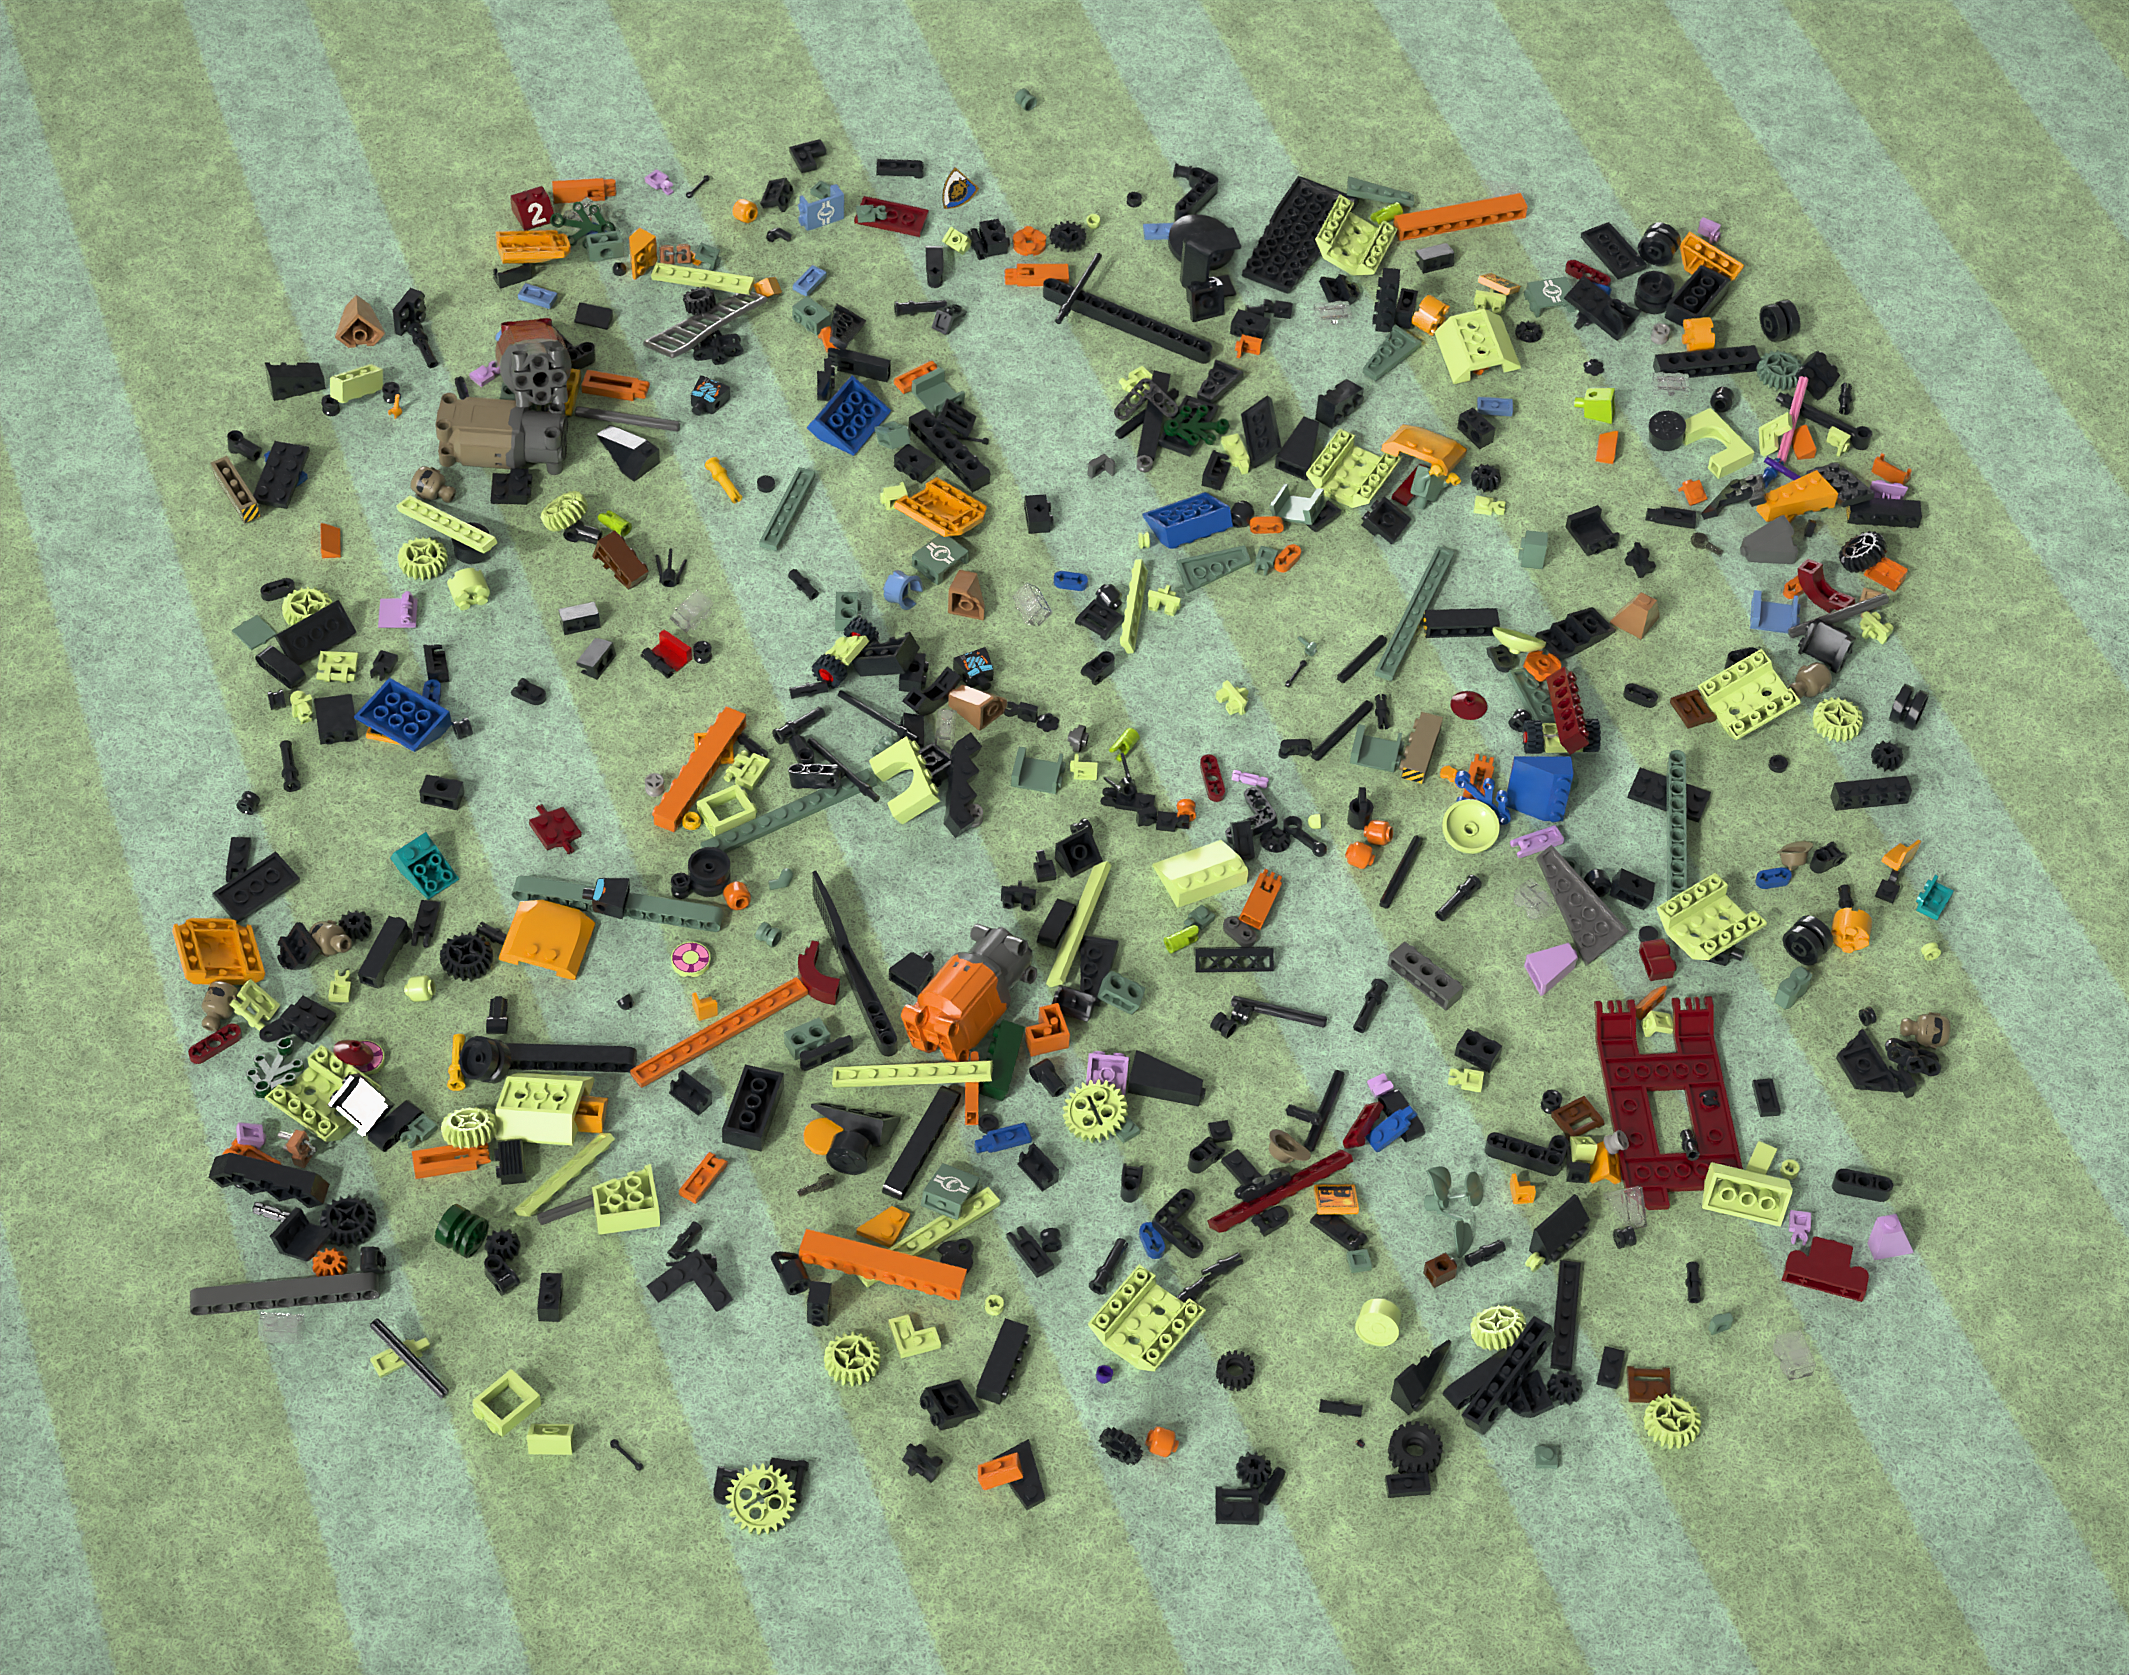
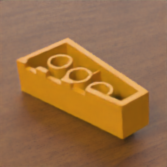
[1756,470,1838,522]

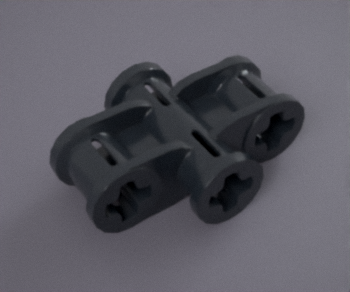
[692,330,744,365]
[1885,1038,1941,1077]

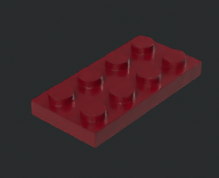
[854,196,929,237]

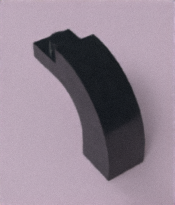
[902,666,963,716]

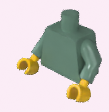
[1411,465,1461,510]

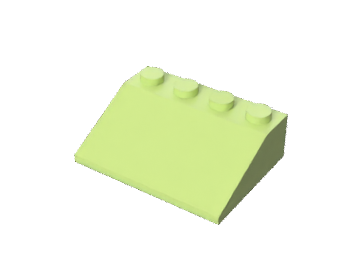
[1152,840,1248,908]

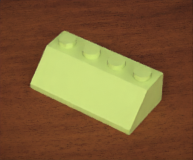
[1702,1162,1793,1227]

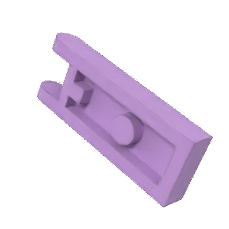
[1510,825,1564,858]

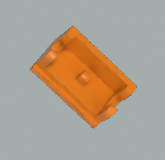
[1871,453,1912,485]
[1864,557,1908,592]

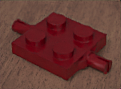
[529,804,582,854]

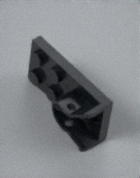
[1564,275,1641,341]

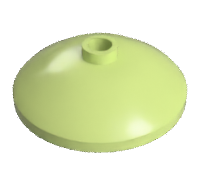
[1492,627,1546,654]
[1442,799,1500,854]

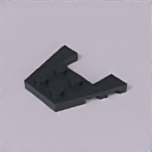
[1701,474,1767,520]

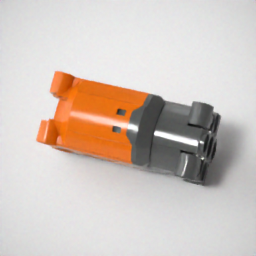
[901,924,1038,1062]

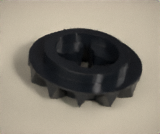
[1515,320,1543,343]
[1260,826,1291,853]

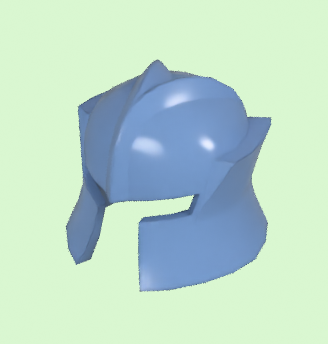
[883,570,923,610]

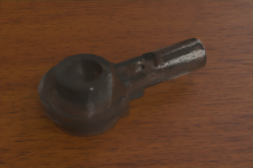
[1690,532,1724,557]
[796,1173,836,1198]

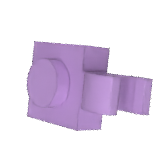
[645,169,674,196]

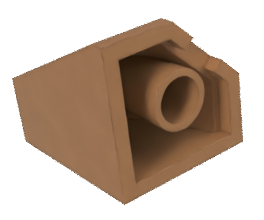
[335,295,385,348]
[948,570,985,621]
[1610,592,1660,639]
[948,685,1007,731]

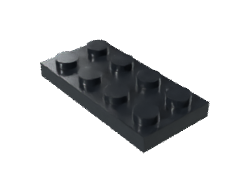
[1580,222,1647,280]
[1158,395,1219,457]
[1241,395,1282,468]
[253,441,310,509]
[1806,462,1875,508]
[274,600,357,666]
[1627,767,1711,823]
[212,851,300,924]

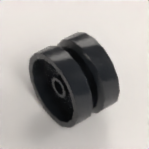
[1638,222,1681,266]
[1634,271,1675,314]
[1759,299,1800,342]
[1889,684,1930,730]
[688,847,731,897]
[1782,915,1834,965]
[459,1036,511,1084]

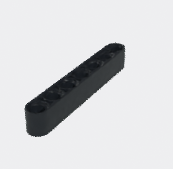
[505,1043,637,1073]
[882,1085,961,1201]

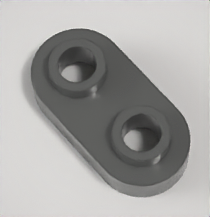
[1223,916,1256,947]

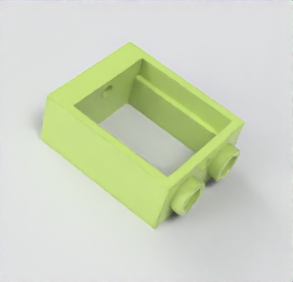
[697,784,757,837]
[473,1369,541,1437]

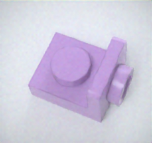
[1698,217,1721,245]
[1367,1073,1394,1099]
[236,1122,266,1150]

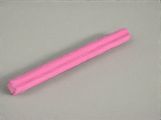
[1777,376,1808,464]

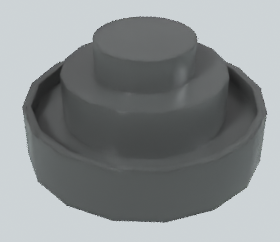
[1067,724,1089,753]

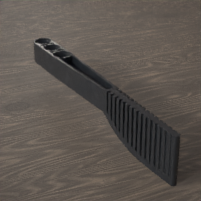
[812,871,897,1057]

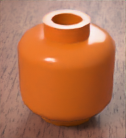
[1364,820,1393,846]
[1345,841,1375,869]
[723,881,751,910]
[1145,1426,1179,1457]

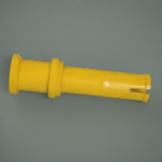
[705,457,743,504]
[447,1034,466,1091]

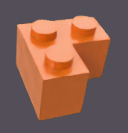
[1025,1003,1070,1057]

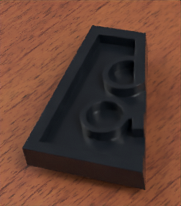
[1197,359,1244,404]
[992,1439,1045,1510]

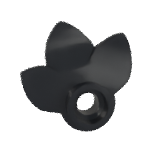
[937,1238,974,1275]

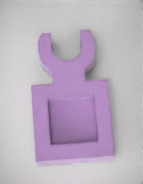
[469,361,500,387]
[1789,1210,1811,1246]

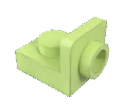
[1826,426,1851,457]
[1070,754,1097,780]
[1641,1011,1673,1038]

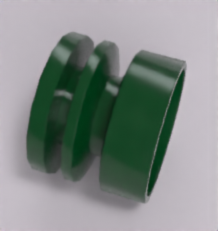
[434,1204,489,1259]

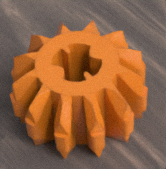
[312,1247,348,1277]

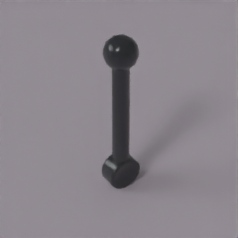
[686,175,710,198]
[954,433,989,445]
[1285,660,1307,688]
[610,1439,643,1471]

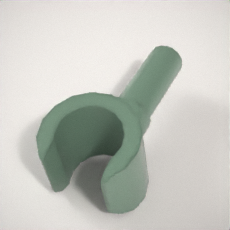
[1297,636,1317,656]

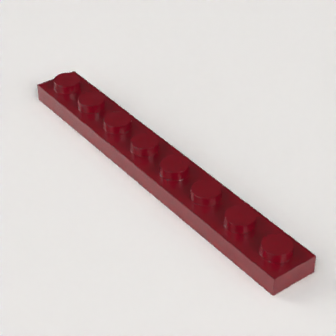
[1207,1150,1354,1233]

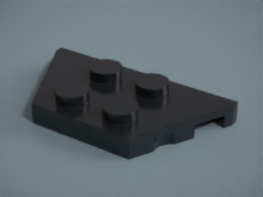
[1836,1029,1900,1093]

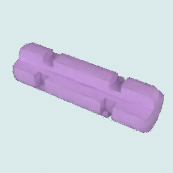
[1232,770,1269,789]

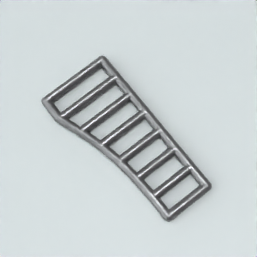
[643,291,768,358]

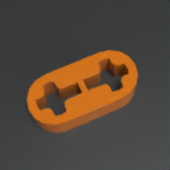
[1249,516,1284,534]
[1274,544,1301,573]
[1783,575,1804,599]

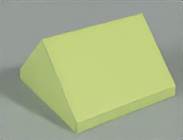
[527,1424,574,1455]

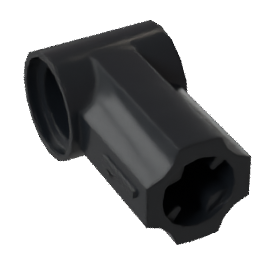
[227,430,262,461]
[563,520,603,545]
[789,735,815,765]
[486,996,508,1034]
[1029,1058,1067,1097]

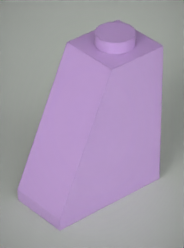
[1524,943,1578,996]
[1868,1214,1913,1260]

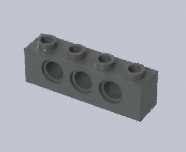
[1387,941,1464,1011]

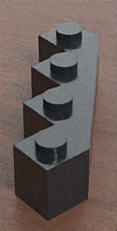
[943,732,982,838]
[208,1153,330,1208]

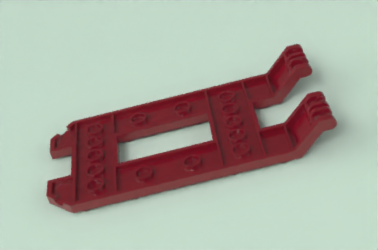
[1594,996,1743,1210]

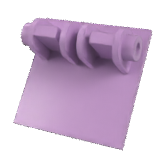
[1869,480,1908,500]
[378,591,418,628]

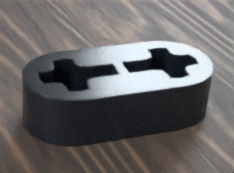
[260,578,296,601]
[1623,683,1658,708]

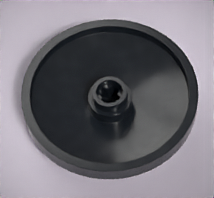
[1168,214,1235,271]

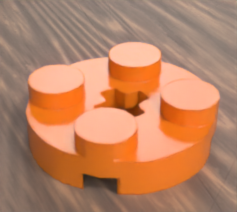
[1012,226,1046,256]
[1523,650,1561,682]

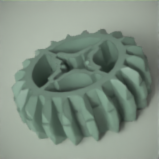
[1757,350,1802,391]

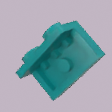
[1916,874,1954,921]

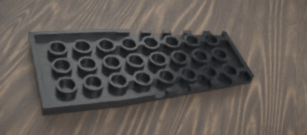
[1242,176,1359,294]

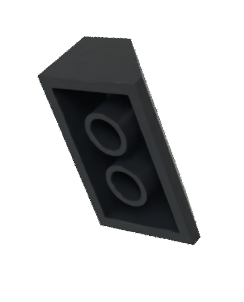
[1529,1194,1590,1266]

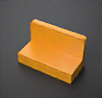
[1881,839,1922,871]
[1589,1141,1621,1184]

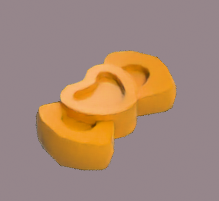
[1440,765,1459,787]

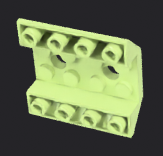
[1315,195,1398,276]
[1434,309,1521,384]
[1306,428,1402,508]
[1698,649,1801,740]
[1657,873,1767,960]
[265,1045,382,1142]
[495,1072,595,1146]
[1088,1264,1206,1371]

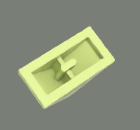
[1570,1136,1597,1165]

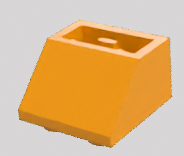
[629,228,657,280]
[574,1096,608,1133]

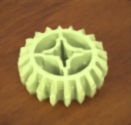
[540,491,588,532]
[398,536,448,581]
[282,586,332,626]
[1812,696,1863,743]
[441,1106,497,1149]
[1470,1304,1527,1351]
[824,1331,881,1387]
[1643,1394,1701,1449]

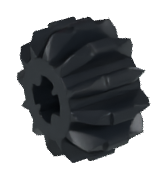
[1471,463,1501,492]
[1871,740,1904,772]
[338,909,372,943]
[485,1227,521,1262]
[1547,1370,1583,1406]
[1235,1450,1272,1488]

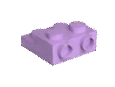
[1086,1051,1129,1096]

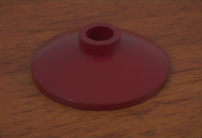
[1450,691,1487,720]
[333,1039,374,1066]

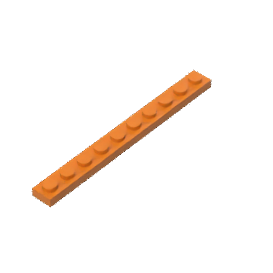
[630,977,808,1088]

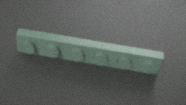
[759,467,815,551]

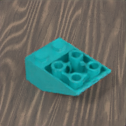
[390,832,459,900]

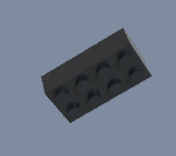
[1665,265,1731,327]
[722,1064,784,1152]

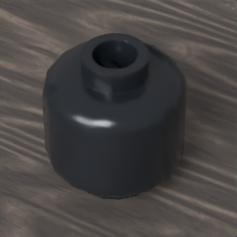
[1710,387,1735,413]
[1230,500,1255,528]
[1095,584,1123,610]
[1584,869,1611,897]

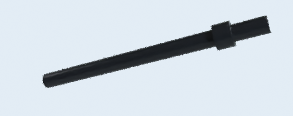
[1055,253,1102,324]
[837,690,919,743]
[807,737,880,802]

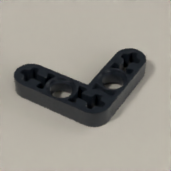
[1114,378,1180,421]
[1225,787,1278,844]
[1152,1189,1204,1258]

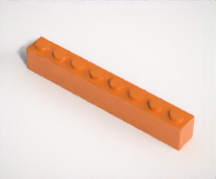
[1393,193,1528,241]
[652,706,746,832]
[799,1229,967,1301]

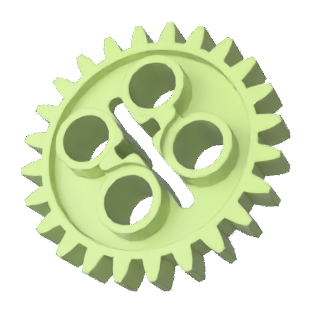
[1063,1079,1128,1143]
[725,1464,796,1535]

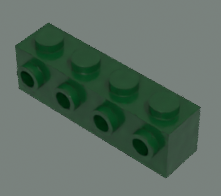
[979,1019,1025,1101]

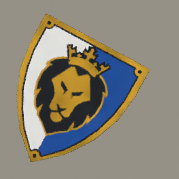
[942,167,979,209]

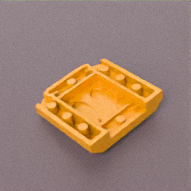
[496,230,571,264]
[1381,424,1467,476]
[894,477,987,537]
[499,899,595,980]
[172,918,265,985]

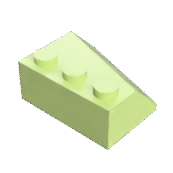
[592,1164,660,1235]

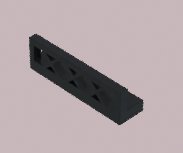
[1194,946,1274,973]

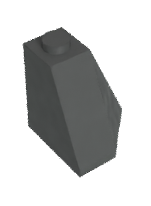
[1740,515,1798,564]

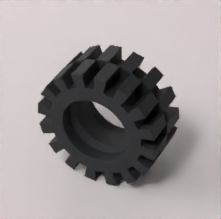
[683,286,716,315]
[1216,1350,1255,1391]

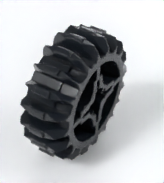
[1839,531,1887,573]
[440,932,493,981]
[320,1195,377,1249]

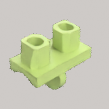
[1474,288,1507,314]
[1148,584,1181,616]
[1859,611,1894,645]
[1216,680,1249,715]
[290,691,312,725]

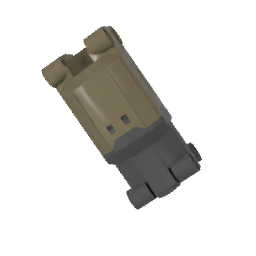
[435,393,568,475]

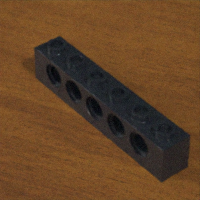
[1653,345,1761,381]
[909,408,991,493]
[1462,1316,1556,1435]

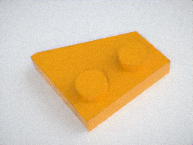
[856,1206,910,1248]

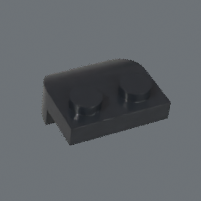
[1319,274,1360,307]
[817,358,835,401]
[277,922,320,970]
[1506,1369,1555,1418]

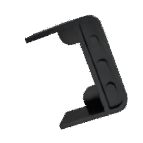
[1180,227,1241,297]

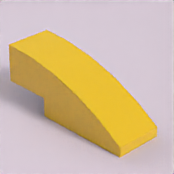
[564,369,582,416]

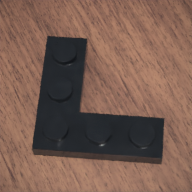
[646,1249,734,1312]

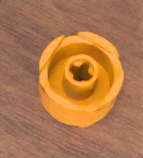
[1411,295,1450,336]
[1682,317,1715,351]
[1831,908,1872,953]

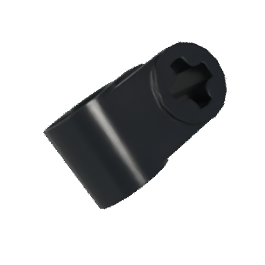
[1080,651,1115,685]
[1809,841,1847,874]
[1187,1137,1225,1174]
[1120,1163,1144,1203]
[484,1254,520,1296]

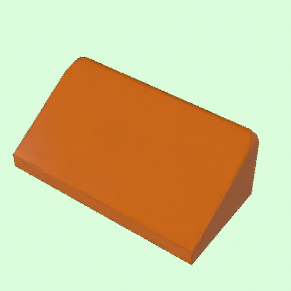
[1791,425,1816,460]
[1596,431,1618,464]
[321,523,341,558]
[1636,985,1667,1020]
[978,1453,1023,1490]

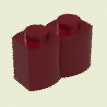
[1639,939,1677,981]

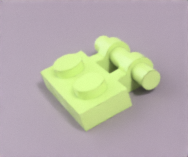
[1119,366,1152,404]
[317,651,359,683]
[724,750,770,791]
[230,979,280,1031]

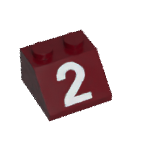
[510,186,554,231]

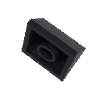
[1055,827,1103,878]

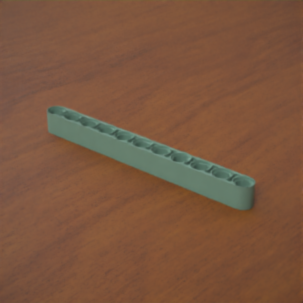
[1666,750,1687,901]
[512,875,724,932]

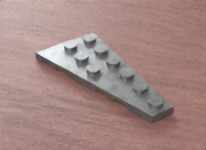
[1536,845,1629,966]

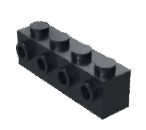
[1372,268,1400,333]
[1830,776,1912,811]

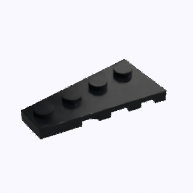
[829,303,867,350]
[1080,935,1119,1007]

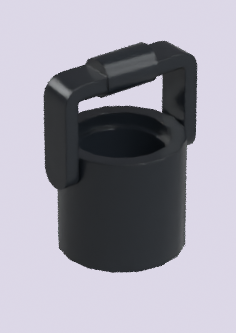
[1347,787,1374,830]
[770,1251,811,1295]

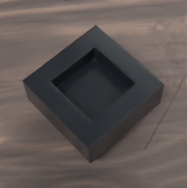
[1136,806,1157,827]
[1208,1120,1232,1143]

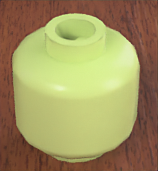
[404,975,436,1002]

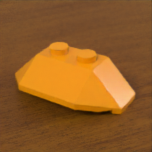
[1680,231,1744,282]

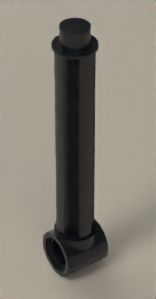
[1776,392,1872,450]

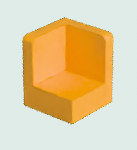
[753,277,782,298]
[692,992,718,1021]
[1510,1174,1536,1204]

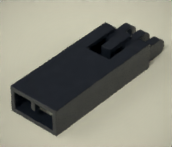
[828,347,891,383]

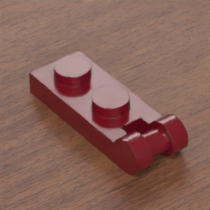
[1343,1101,1384,1149]

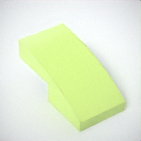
[1746,1141,1777,1175]

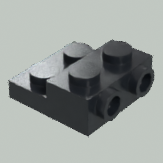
[1186,277,1225,322]
[392,287,426,336]
[1794,350,1840,401]
[490,469,532,505]
[1361,496,1411,544]
[909,742,951,787]
[280,995,336,1044]
[920,1379,980,1431]

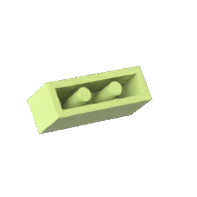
[330,364,383,403]

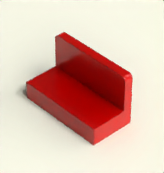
[652,629,692,672]

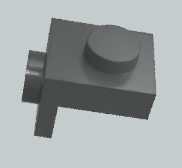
[1087,454,1116,478]

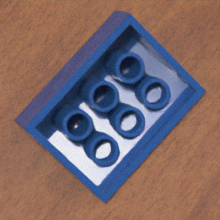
[806,375,892,456]
[1142,492,1233,549]
[354,678,452,752]
[1506,756,1574,822]

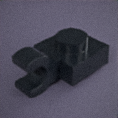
[1263,299,1293,319]
[1004,701,1038,723]
[1156,811,1190,832]
[1033,850,1057,883]
[1875,869,1900,904]
[1888,1064,1917,1098]

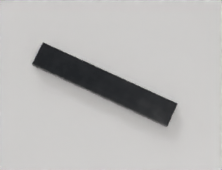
[1137,370,1171,461]
[1550,1260,1581,1372]

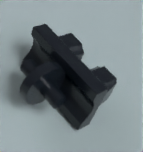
[1624,542,1656,578]
[1001,880,1037,911]
[902,1443,943,1483]

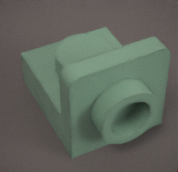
[695,243,721,271]

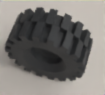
[1388,1421,1443,1474]

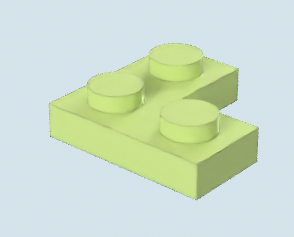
[1759,412,1792,456]
[889,1314,941,1359]

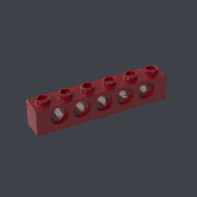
[1546,666,1589,755]

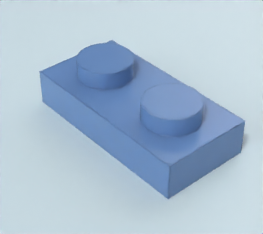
[1143,223,1174,240]
[793,265,827,296]
[518,283,557,309]
[1477,397,1513,416]

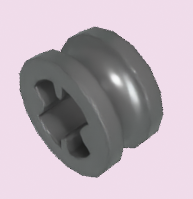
[1136,455,1153,472]

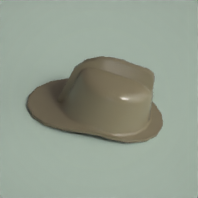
[1777,841,1813,871]
[1269,1129,1311,1164]

